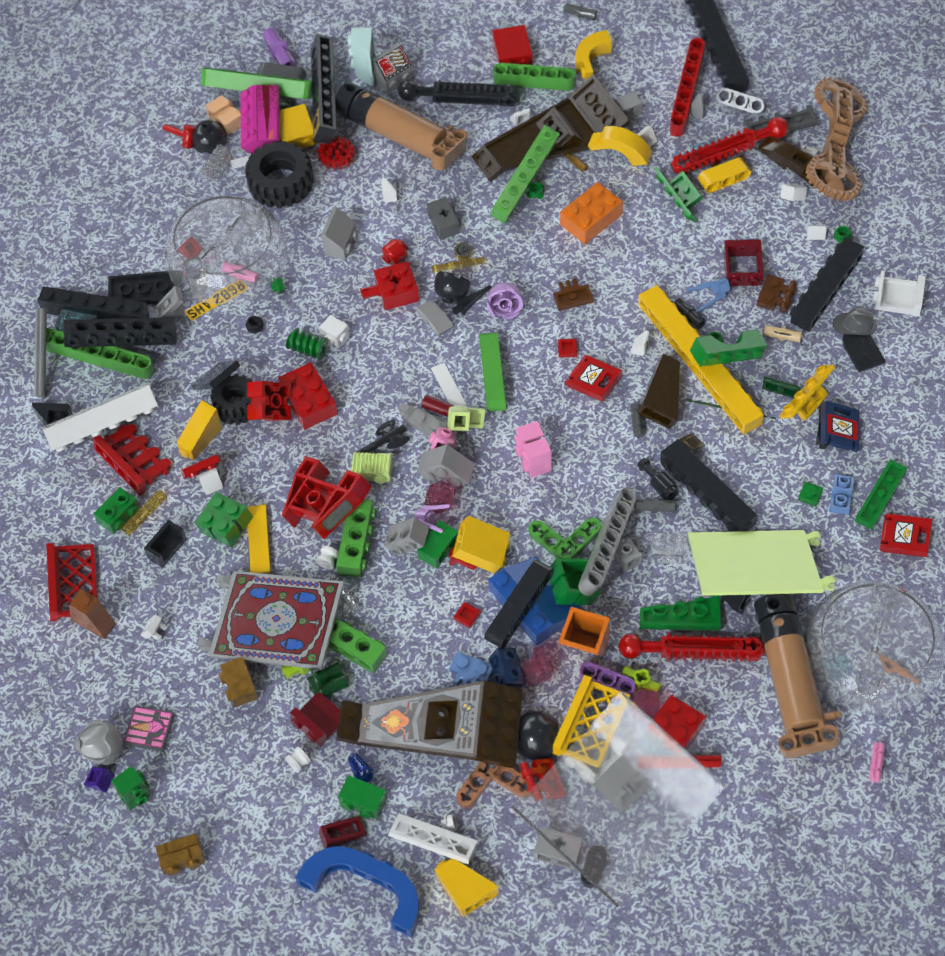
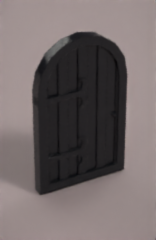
[842,334,886,373]

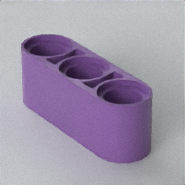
[579,662,635,702]

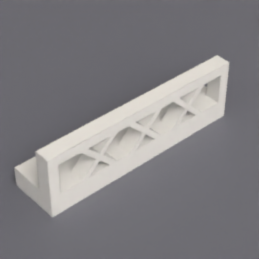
[389,813,478,864]

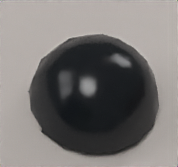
[517,710,559,760]

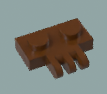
[553,278,593,311]

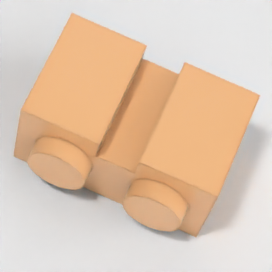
[205,95,241,136]

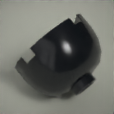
[192,120,226,154]
[434,271,471,304]

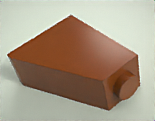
[69,589,115,640]

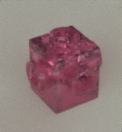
[424,481,456,514]
[629,689,659,721]

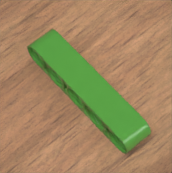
[493,63,576,91]
[479,332,506,412]

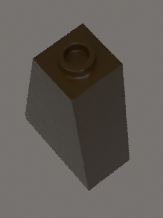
[637,353,680,429]

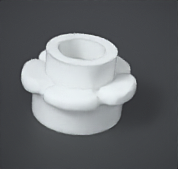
[441,814,458,832]

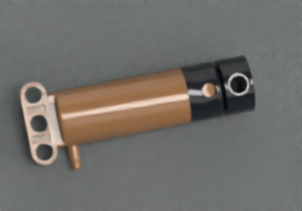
[335,82,467,170]
[754,594,842,758]

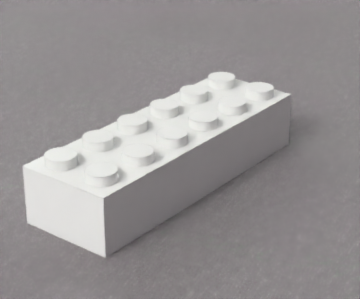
[42,384,158,452]

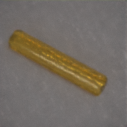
[122,490,166,536]

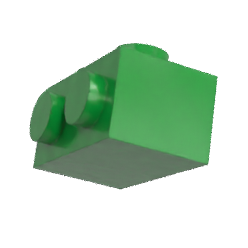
[93,487,140,534]
[111,765,151,811]

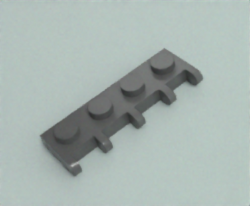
[743,105,818,132]

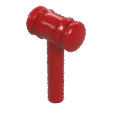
[163,124,195,149]

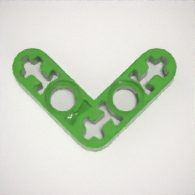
[528,518,601,558]

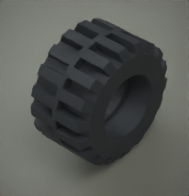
[210,374,252,425]

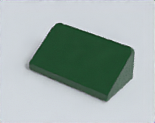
[762,376,802,398]

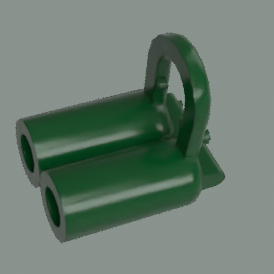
[307,663,349,697]

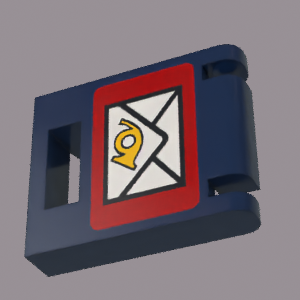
[821,401,859,452]

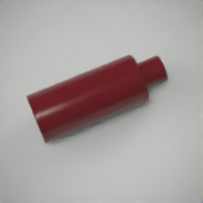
[421,395,454,417]

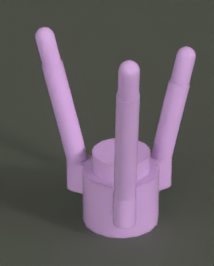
[415,504,459,533]

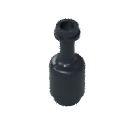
[637,458,679,500]

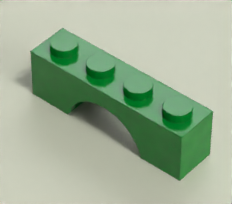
[689,330,768,367]

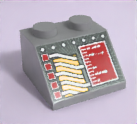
[372,43,414,93]

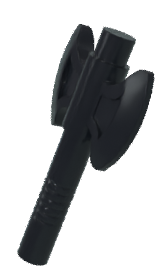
[356,419,410,453]

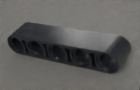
[484,559,554,649]

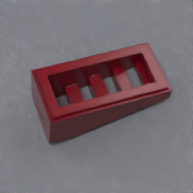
[319,816,367,849]

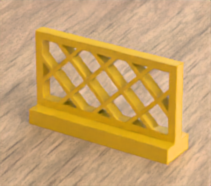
[553,675,630,769]

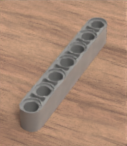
[578,487,637,596]

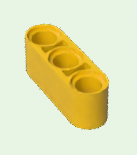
[698,158,751,193]

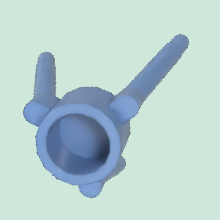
[687,278,730,313]

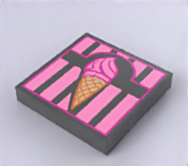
[123,705,175,752]

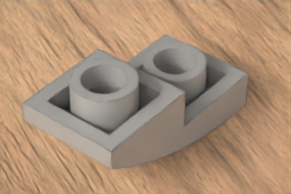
[416,300,454,336]

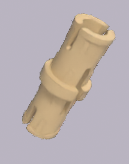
[763,325,802,343]

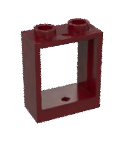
[723,239,764,287]

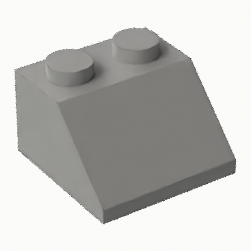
[322,207,359,260]

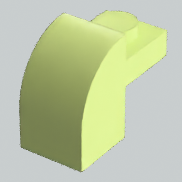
[447,406,485,431]

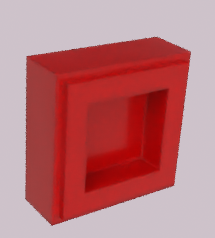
[558,339,577,358]
[454,602,481,629]

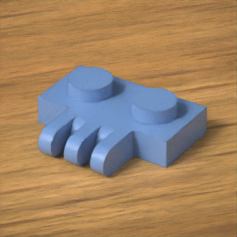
[449,652,493,686]

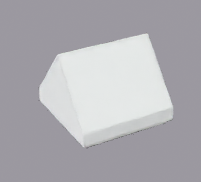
[806,225,826,240]

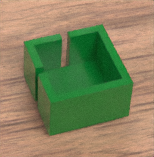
[195,492,253,548]
[550,558,602,605]

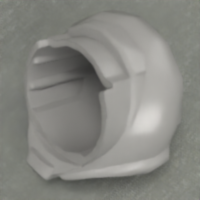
[75,719,123,765]

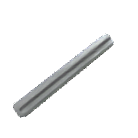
[34,308,47,398]

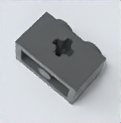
[427,197,462,240]

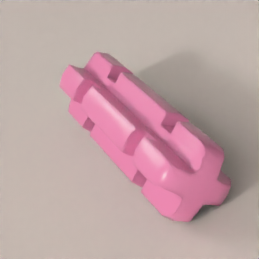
[869,742,885,783]

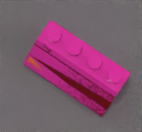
[240,85,280,154]

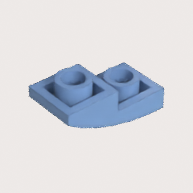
[829,474,854,515]

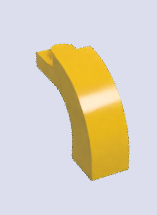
[575,30,612,81]
[588,126,653,166]

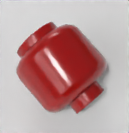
[381,239,408,265]

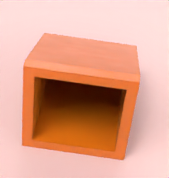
[558,607,610,657]

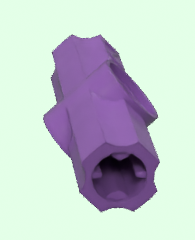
[263,27,296,66]

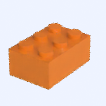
[560,182,623,244]

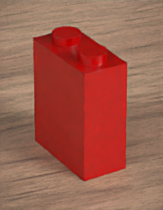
[492,25,533,65]

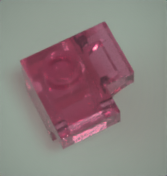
[521,646,554,687]

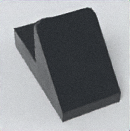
[32,402,73,426]

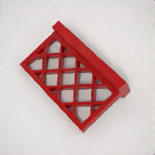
[46,543,97,621]

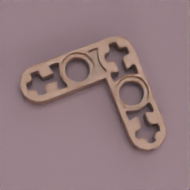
[456,762,530,809]

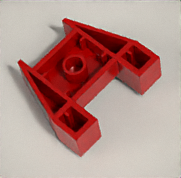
[282,456,372,539]

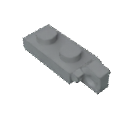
[398,403,447,437]

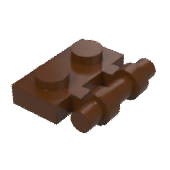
[756,274,797,313]

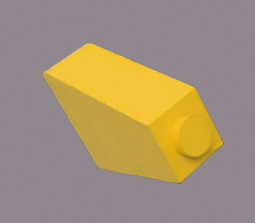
[177,400,222,460]
[434,858,499,917]

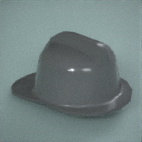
[832,307,877,335]

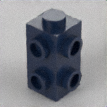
[489,647,525,689]

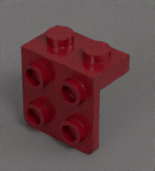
[290,693,340,747]

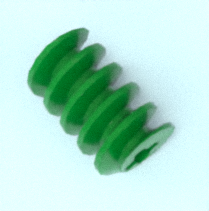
[286,328,327,361]

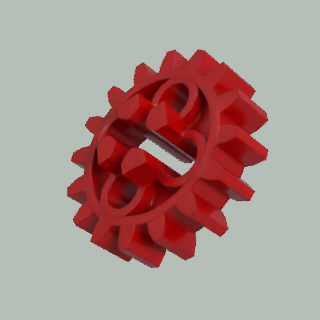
[317,136,355,171]

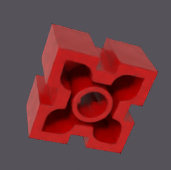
[247,381,291,421]

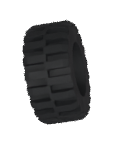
[245,141,314,208]

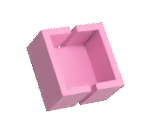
[514,421,552,478]

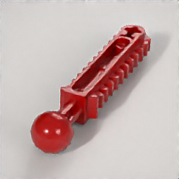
[670,117,789,175]
[618,633,765,662]

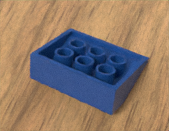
[488,556,582,646]

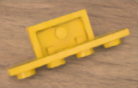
[779,364,835,420]

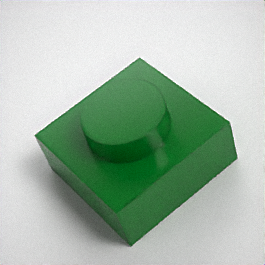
[798,481,823,507]

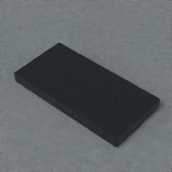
[108,270,180,304]

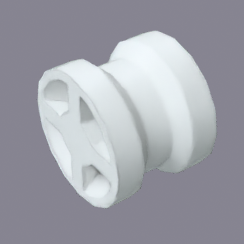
[316,546,339,570]
[285,746,311,773]

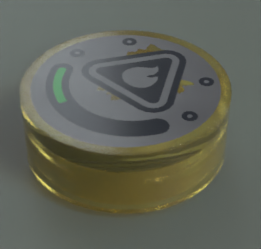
[454,243,472,261]

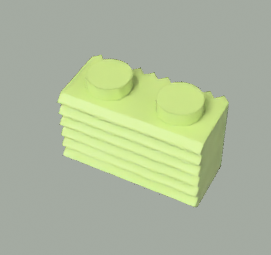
[351,452,393,484]

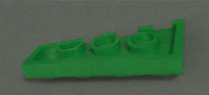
[640,595,721,631]

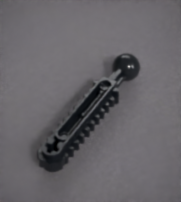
[398,80,520,107]

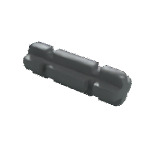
[630,403,645,438]

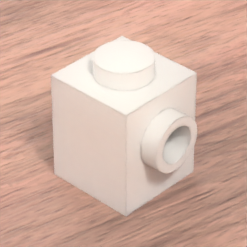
[319,315,349,347]

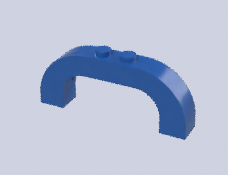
[295,847,420,937]

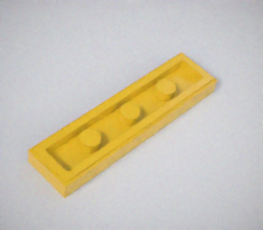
[247,504,271,574]

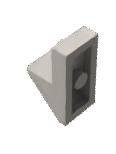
[155,286,185,318]

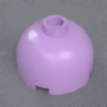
[487,282,523,319]

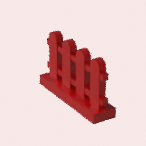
[93,424,171,496]

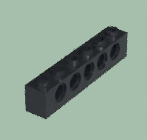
[63,317,176,347]

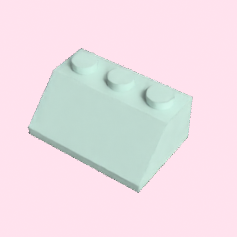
[348,28,375,88]

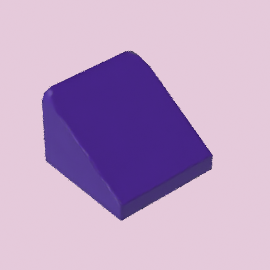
[83,767,115,793]

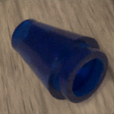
[348,753,374,782]

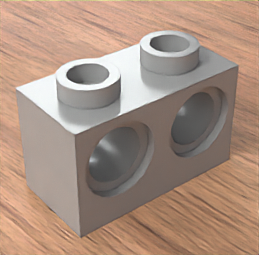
[384,517,429,555]

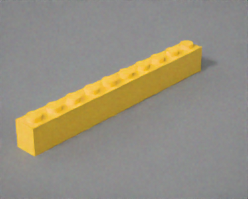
[638,285,764,435]

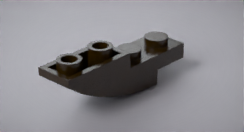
[757,137,822,186]

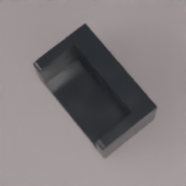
[144,520,187,568]

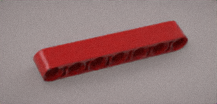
[670,38,705,137]

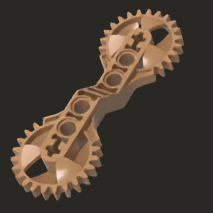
[805,77,868,202]

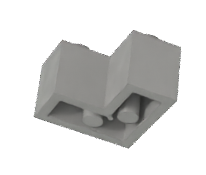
[417,444,475,487]

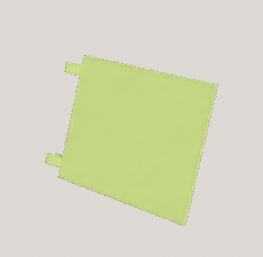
[688,530,836,596]

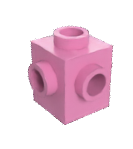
[428,426,457,450]

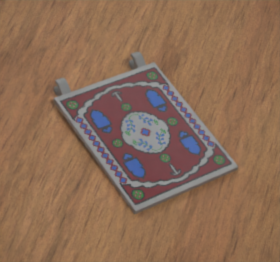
[197,571,345,670]

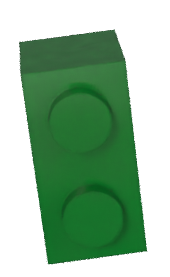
[417,520,458,569]
[338,775,388,819]

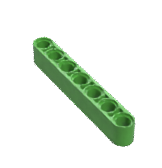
[201,67,312,99]
[46,327,155,379]

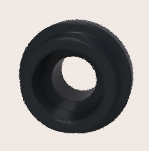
[246,316,264,333]

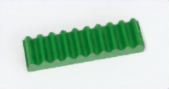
[855,459,908,530]

